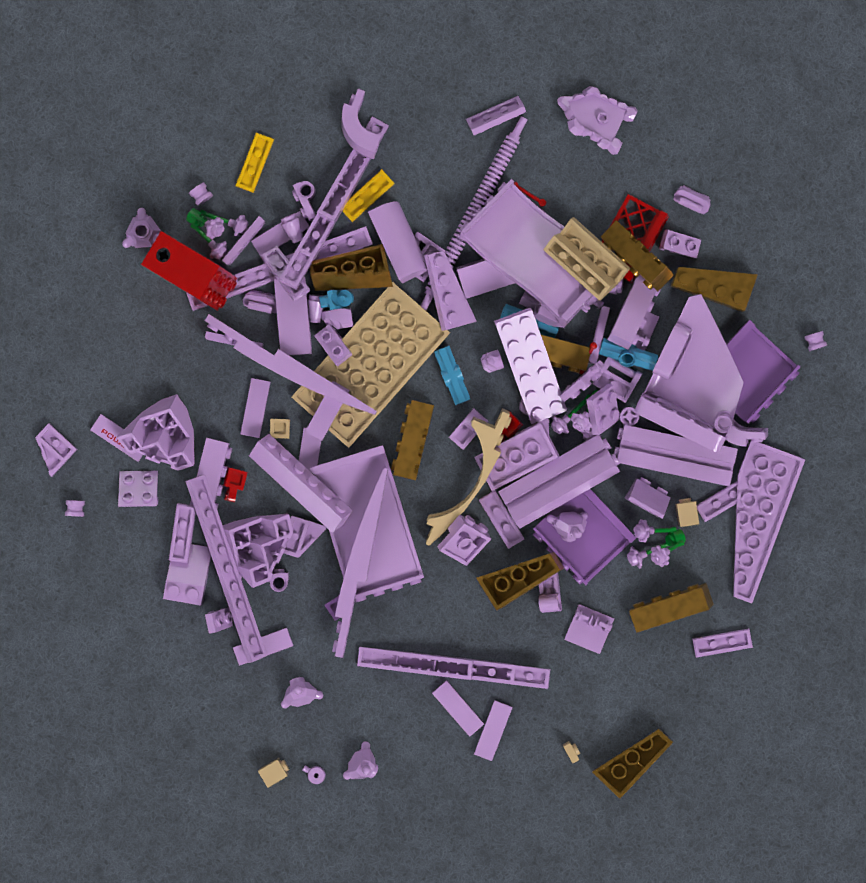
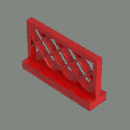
[602,194,669,284]

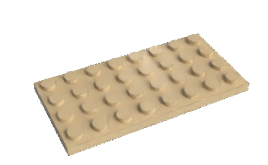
[292,282,450,448]

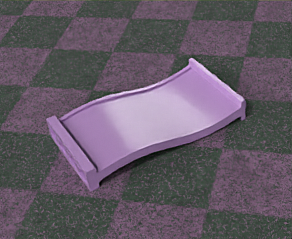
[459,179,594,328]
[309,445,424,602]

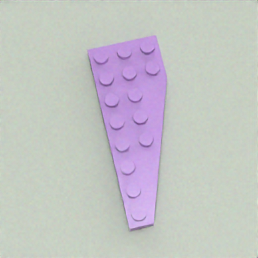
[733,440,805,603]

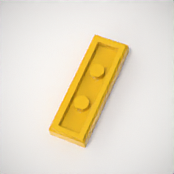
[236,132,274,193]
[342,169,395,222]

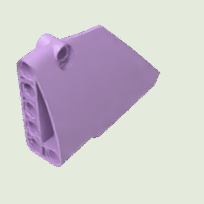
[634,294,744,453]

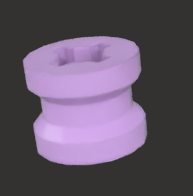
[189,183,213,206]
[805,331,827,351]
[620,407,639,426]
[65,500,85,517]

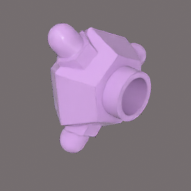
[122,208,161,248]
[547,511,588,542]
[281,677,323,709]
[343,741,378,780]

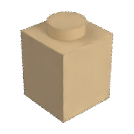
[675,498,699,527]
[258,758,290,788]

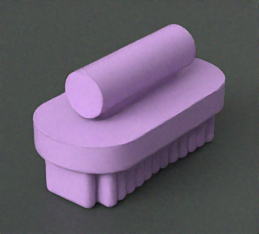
[674,185,711,214]
[243,289,277,314]

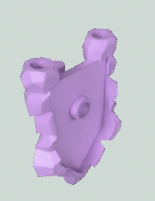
[557,86,637,155]

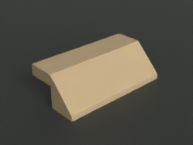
[543,218,630,301]

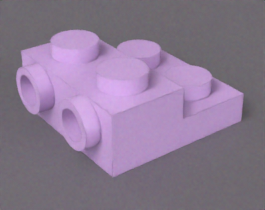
[437,515,491,566]

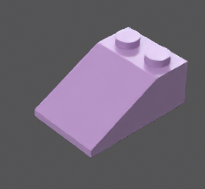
[625,477,670,519]
[163,544,211,605]

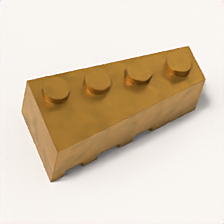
[601,220,674,291]
[309,244,393,291]
[670,267,758,312]
[541,335,590,373]
[391,400,434,480]
[476,552,564,611]
[629,583,714,633]
[592,729,673,798]

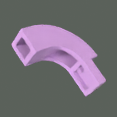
[341,89,381,159]
[719,418,768,446]

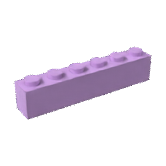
[249,434,352,533]

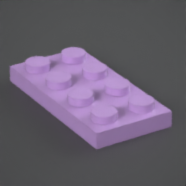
[474,423,560,491]

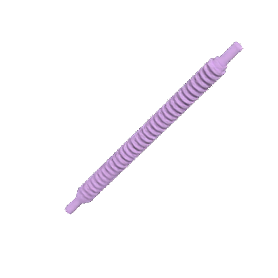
[420,116,527,311]

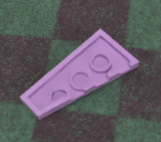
[424,251,476,331]

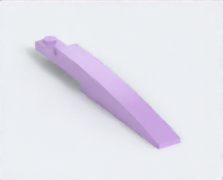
[279,117,389,290]
[205,314,377,415]
[332,468,388,658]
[357,647,551,689]

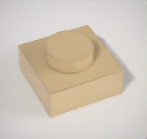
[270,419,290,439]
[563,741,580,763]

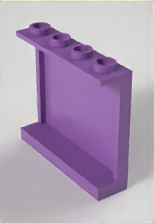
[726,320,800,424]
[533,489,636,585]

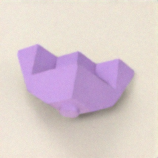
[117,394,194,470]
[223,514,293,588]

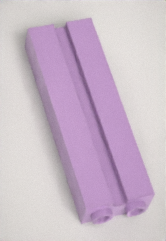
[614,425,738,487]
[498,435,620,528]

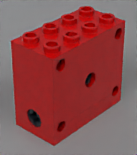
[141,231,237,311]

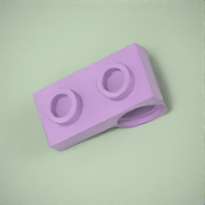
[292,181,316,221]
[659,230,701,258]
[314,324,353,366]
[449,408,488,450]
[269,569,289,592]
[539,573,562,613]
[205,607,233,633]

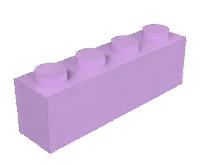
[607,275,661,350]
[190,438,232,515]

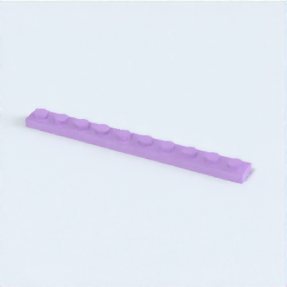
[186,226,373,311]
[186,474,267,663]

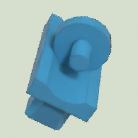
[319,290,354,310]

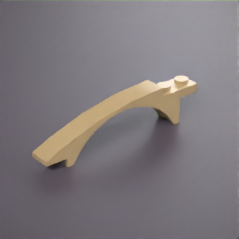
[426,408,512,545]

